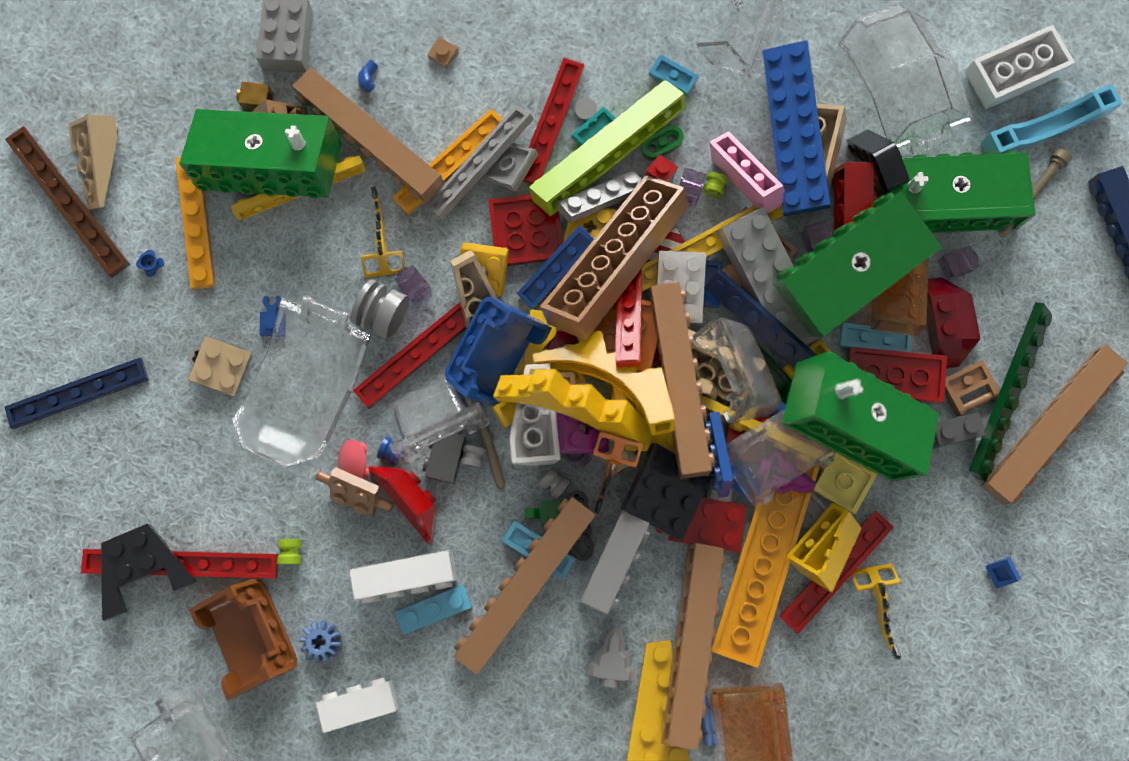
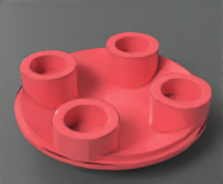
[337,439,369,480]

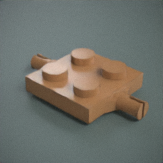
[315,467,394,517]

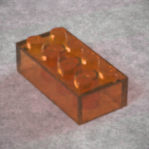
[871,258,929,336]

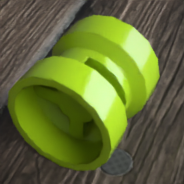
[277,539,302,564]

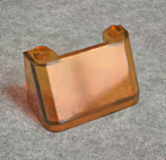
[710,682,793,761]

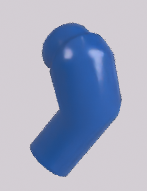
[358,60,378,93]

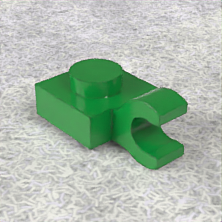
[524,500,563,526]

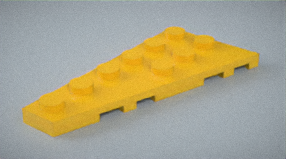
[627,640,689,761]

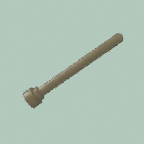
[998,148,1072,238]
[470,399,505,489]

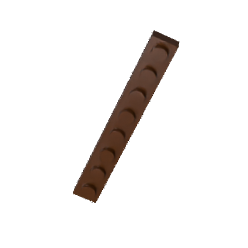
[5,126,131,278]

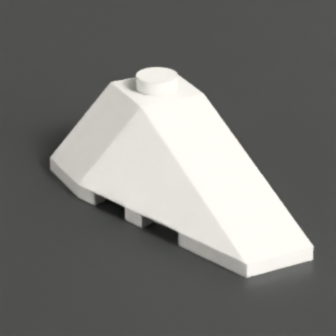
[509,363,561,466]

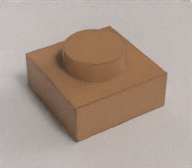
[427,37,459,68]

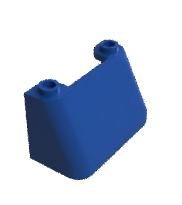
[445,296,552,407]

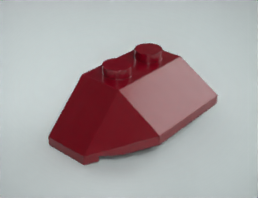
[918,277,981,369]

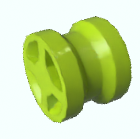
[702,172,729,199]

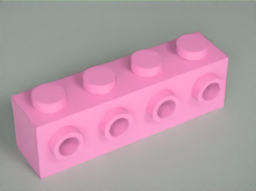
[710,131,784,214]

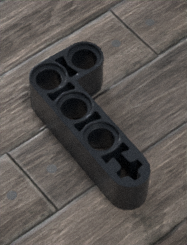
[846,129,910,193]

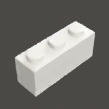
[316,677,399,733]

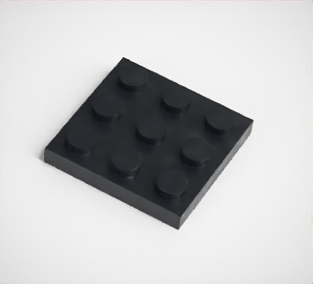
[621,443,712,541]

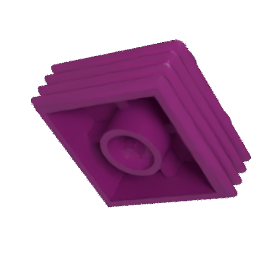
[557,412,609,454]

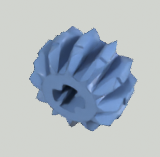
[299,620,342,663]

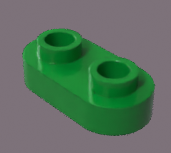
[641,125,684,161]

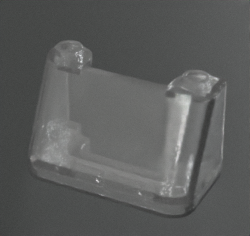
[693,318,781,424]
[726,409,836,507]

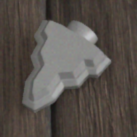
[586,626,635,688]

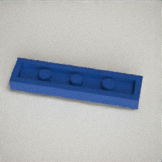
[516,225,594,309]

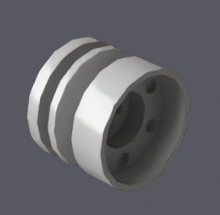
[350,279,409,341]

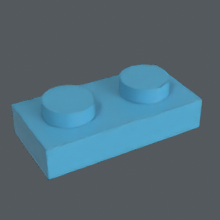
[649,54,699,97]

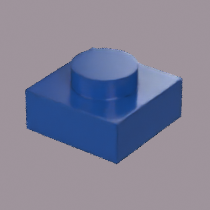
[985,557,1021,589]

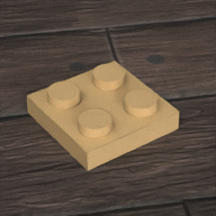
[188,336,251,397]

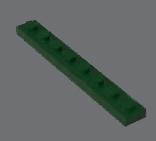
[968,302,1052,481]

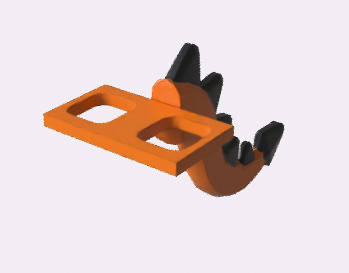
[593,431,643,514]

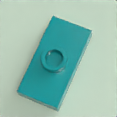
[571,107,616,147]

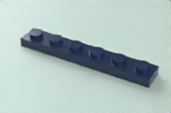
[704,269,817,369]

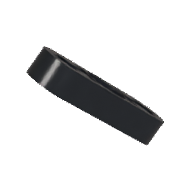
[567,490,594,561]

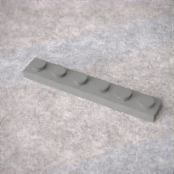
[425,105,534,220]

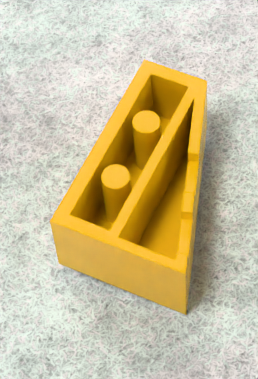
[786,503,862,592]

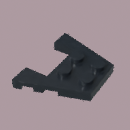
[101,523,197,621]

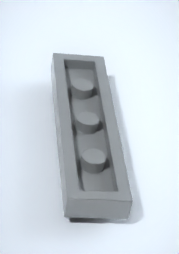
[558,170,642,223]

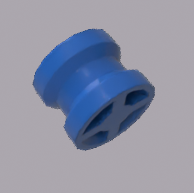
[377,436,405,465]

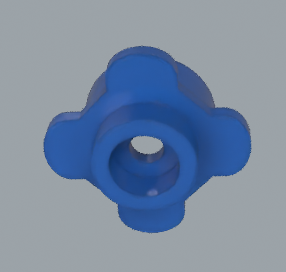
[136,250,164,277]

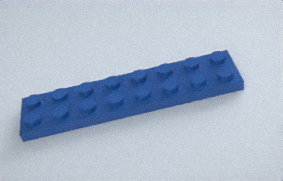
[762,40,831,217]

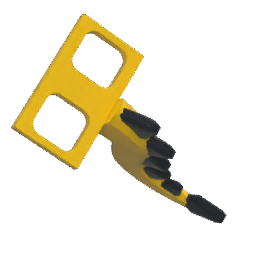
[361,185,406,278]
[851,563,901,660]

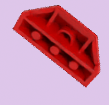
[368,466,437,544]

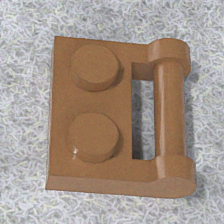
[945,360,1000,417]

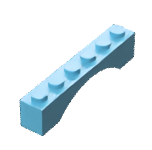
[980,84,1123,154]

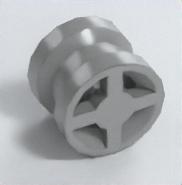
[459,445,487,469]

